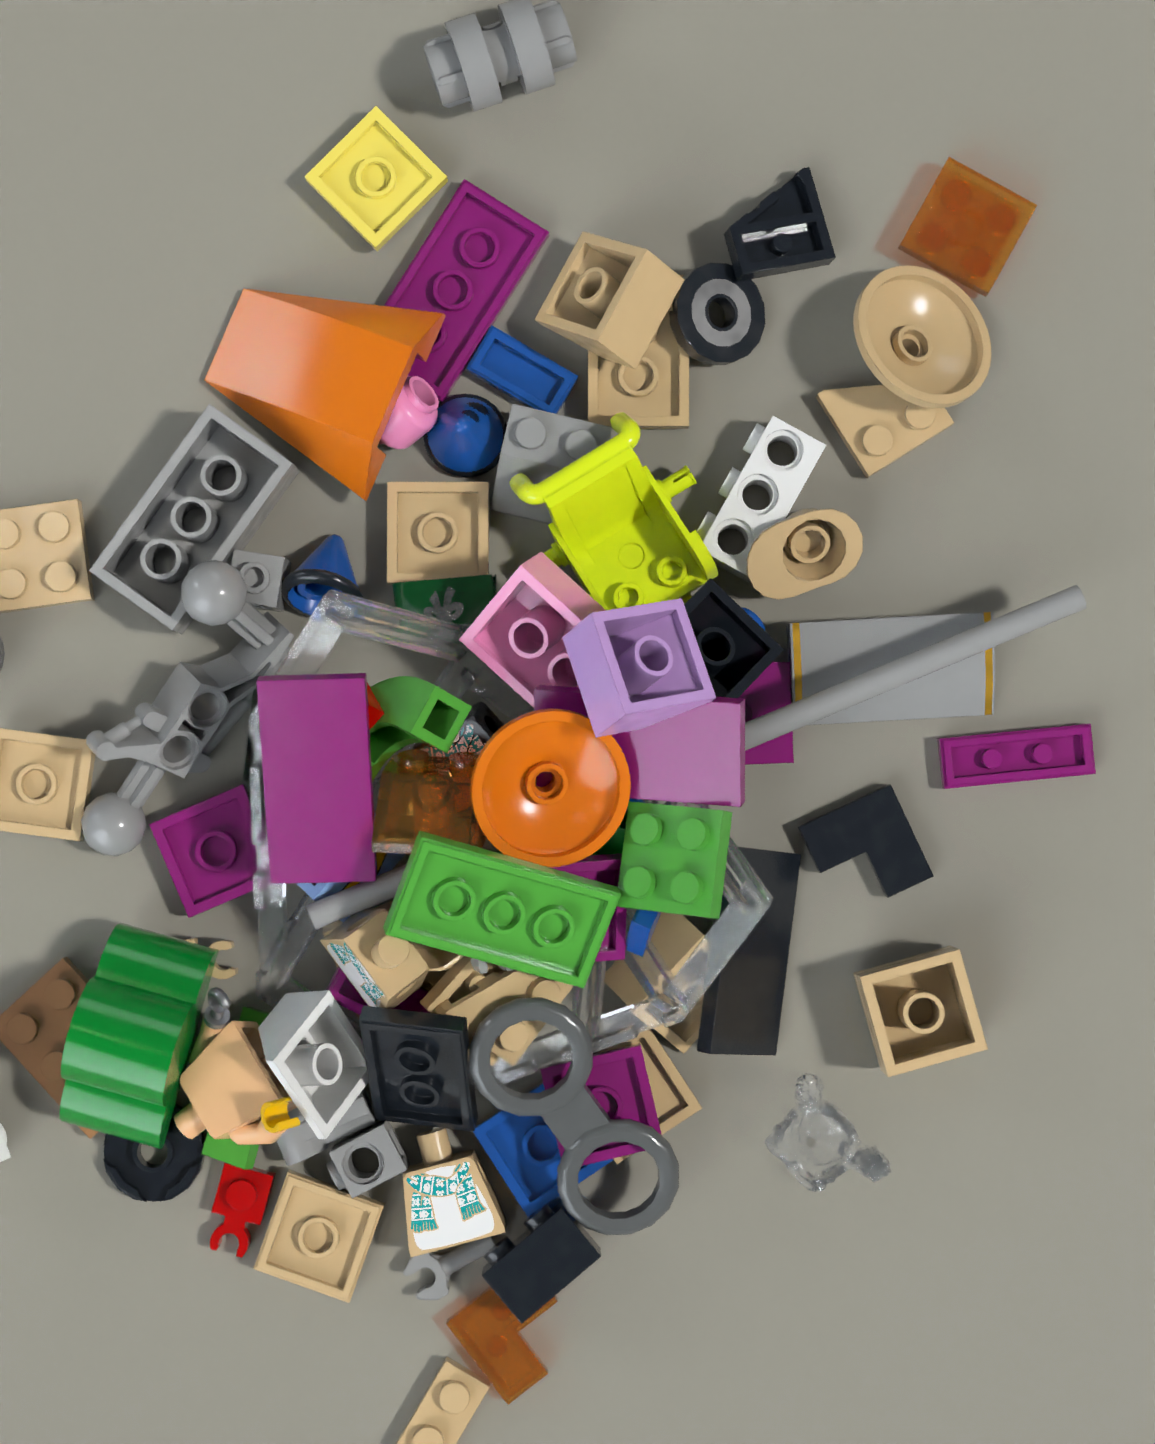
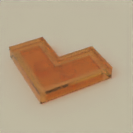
[446,1286,558,1405]

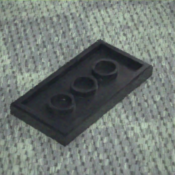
[697,846,801,1056]

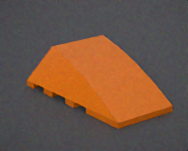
[204,288,446,501]

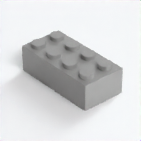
[89,404,299,634]

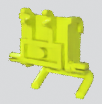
[509,412,719,610]

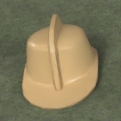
[746,508,863,600]

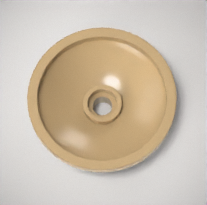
[853,265,991,408]

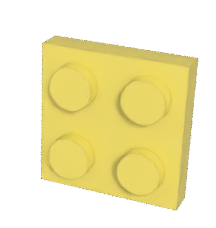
[304,106,448,252]

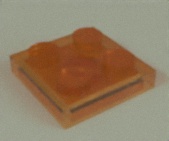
[898,157,1037,297]

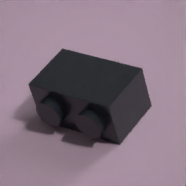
[482,1201,601,1324]

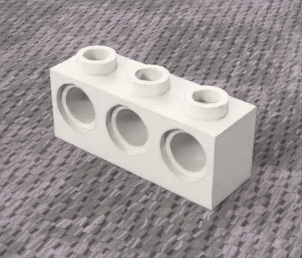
[697,416,826,583]

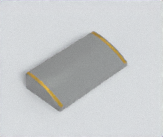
[786,612,995,725]

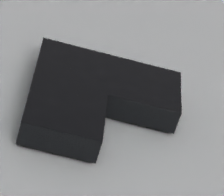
[798,784,934,898]

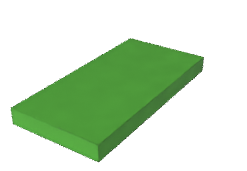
[383,830,621,988]

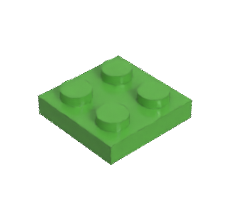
[616,801,733,919]

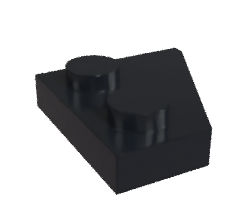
[723,167,836,282]

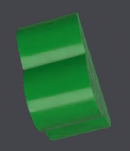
[59,923,219,1149]

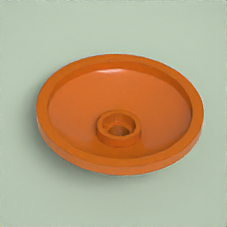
[470,709,631,867]

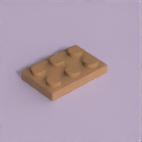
[0,957,99,1139]

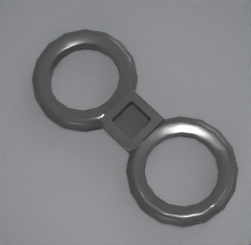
[469,997,679,1235]

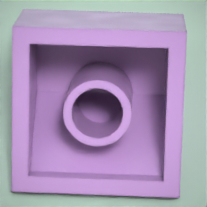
[562,598,716,738]

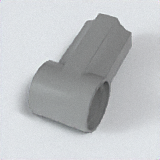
[277,1089,377,1166]

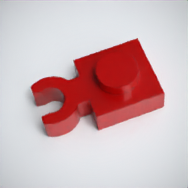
[210,1163,276,1258]

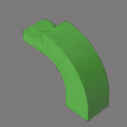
[369,676,472,783]

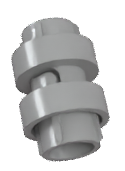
[423,0,577,112]

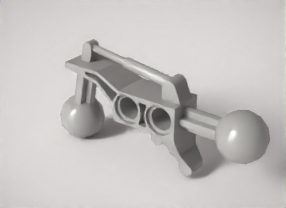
[81,560,295,856]

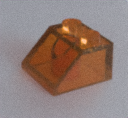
[371,749,487,854]

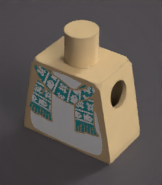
[320,908,429,1009]
[403,1128,507,1257]

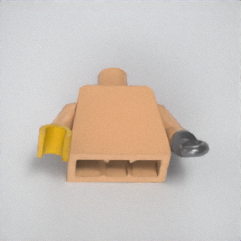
[174,987,300,1145]

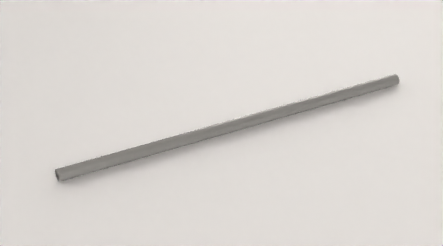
[306,585,1087,930]

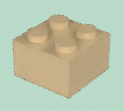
[853,946,988,1077]

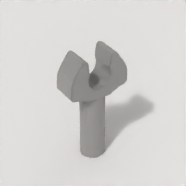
[403,1236,496,1301]

